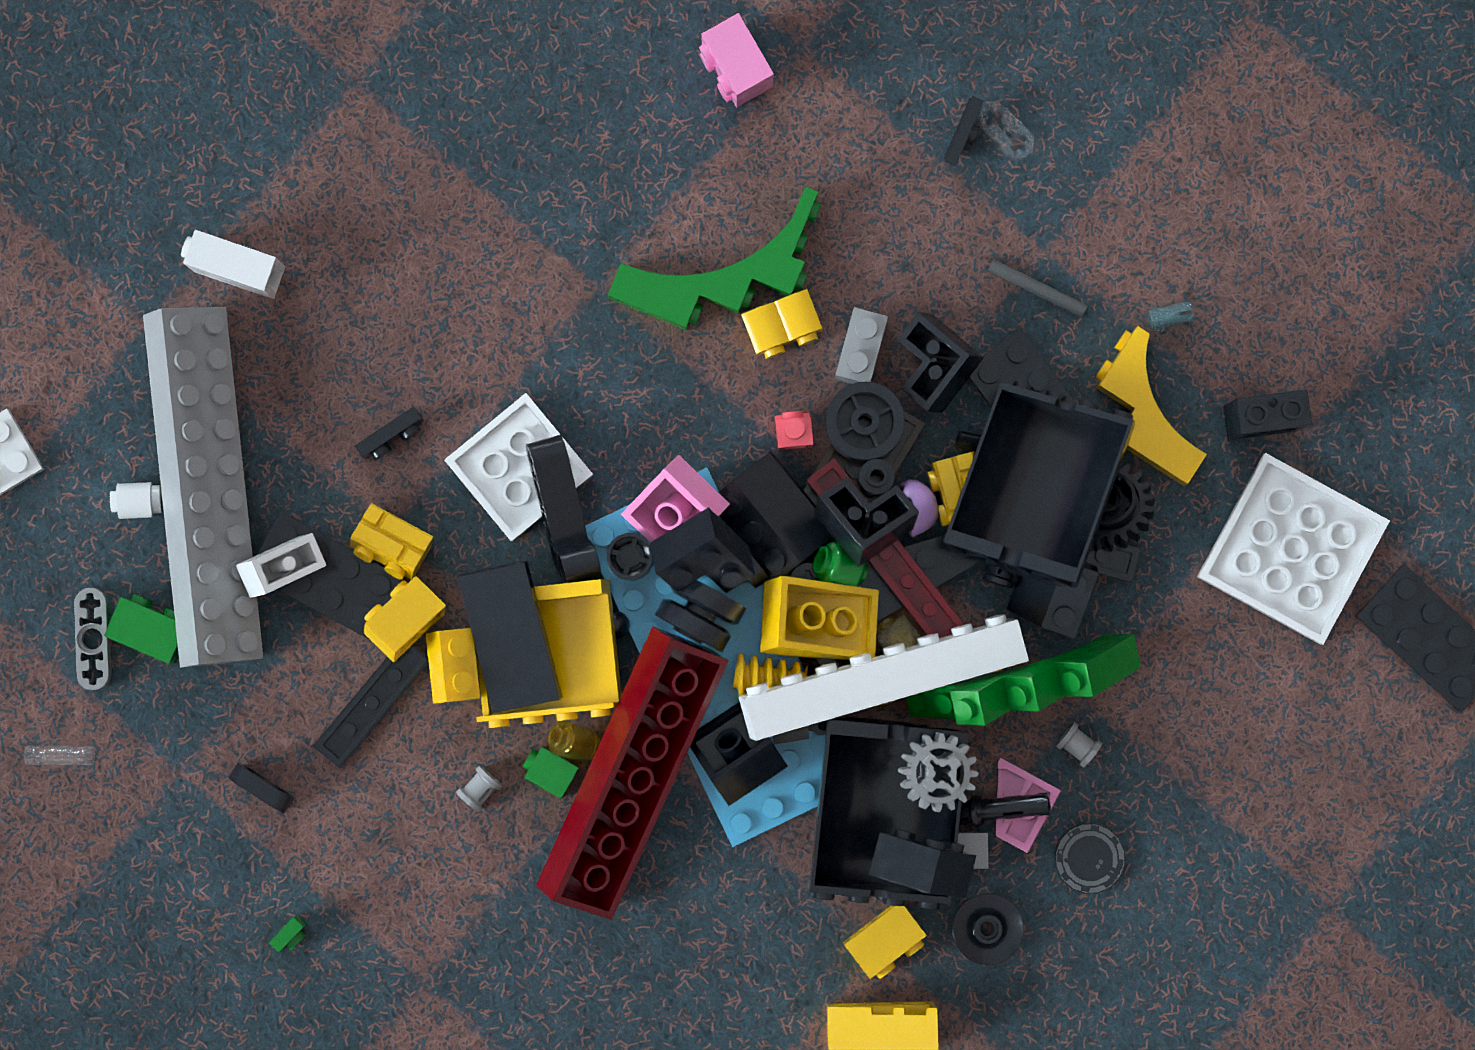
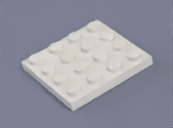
[1197,453,1390,645]

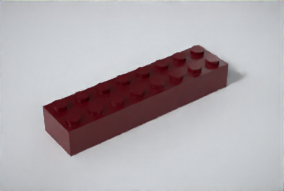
[536,626,729,920]

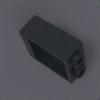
[1223,389,1313,441]

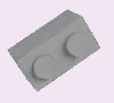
[834,307,888,384]

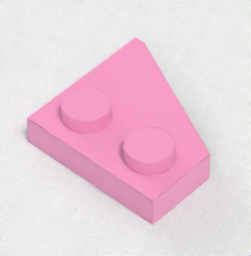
[996,758,1061,853]

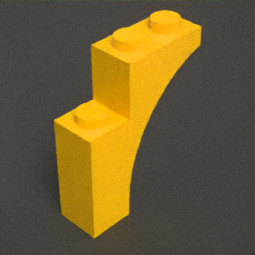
[1096,326,1207,486]

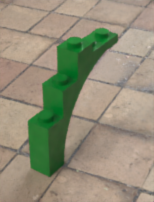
[608,186,822,331]
[906,634,1141,726]

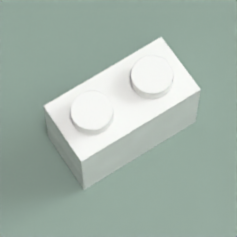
[236,533,327,598]

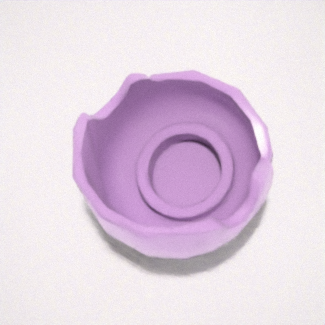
[898,479,938,537]

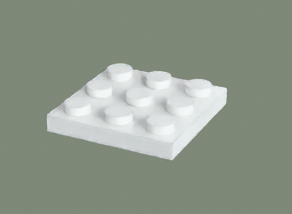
[445,393,593,542]

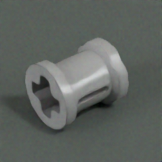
[1055,721,1103,768]
[456,765,503,812]

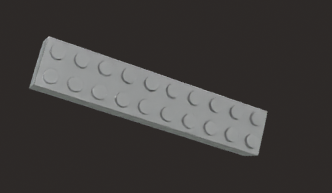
[143,307,263,668]

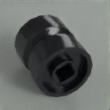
[607,533,654,581]

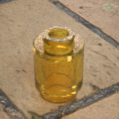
[548,720,600,763]

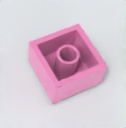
[699,13,774,108]
[621,455,730,543]

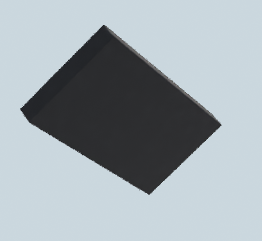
[457,560,563,713]

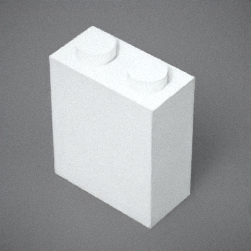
[181,230,286,299]

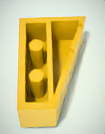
[827,1001,938,1050]

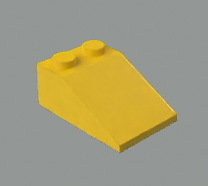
[760,576,879,660]

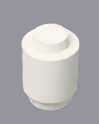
[110,482,163,519]

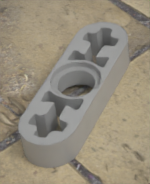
[74,588,112,690]

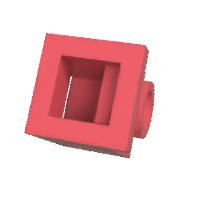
[775,411,814,451]

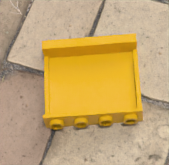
[476,579,622,728]

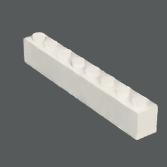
[738,614,1029,741]

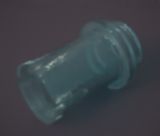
[1147,300,1194,332]

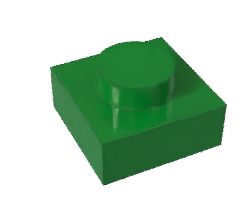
[269,915,308,953]

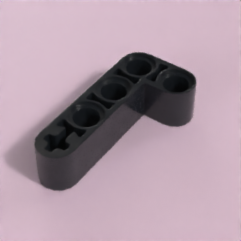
[526,435,601,583]

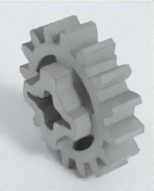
[898,732,979,812]

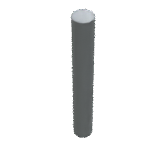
[987,259,1088,318]

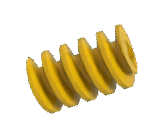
[732,653,808,696]

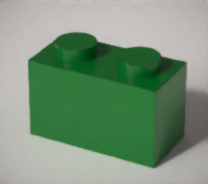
[104,593,179,664]

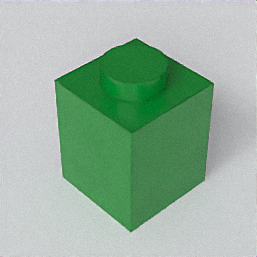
[523,746,580,799]

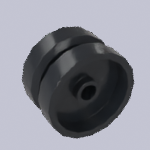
[655,580,747,652]

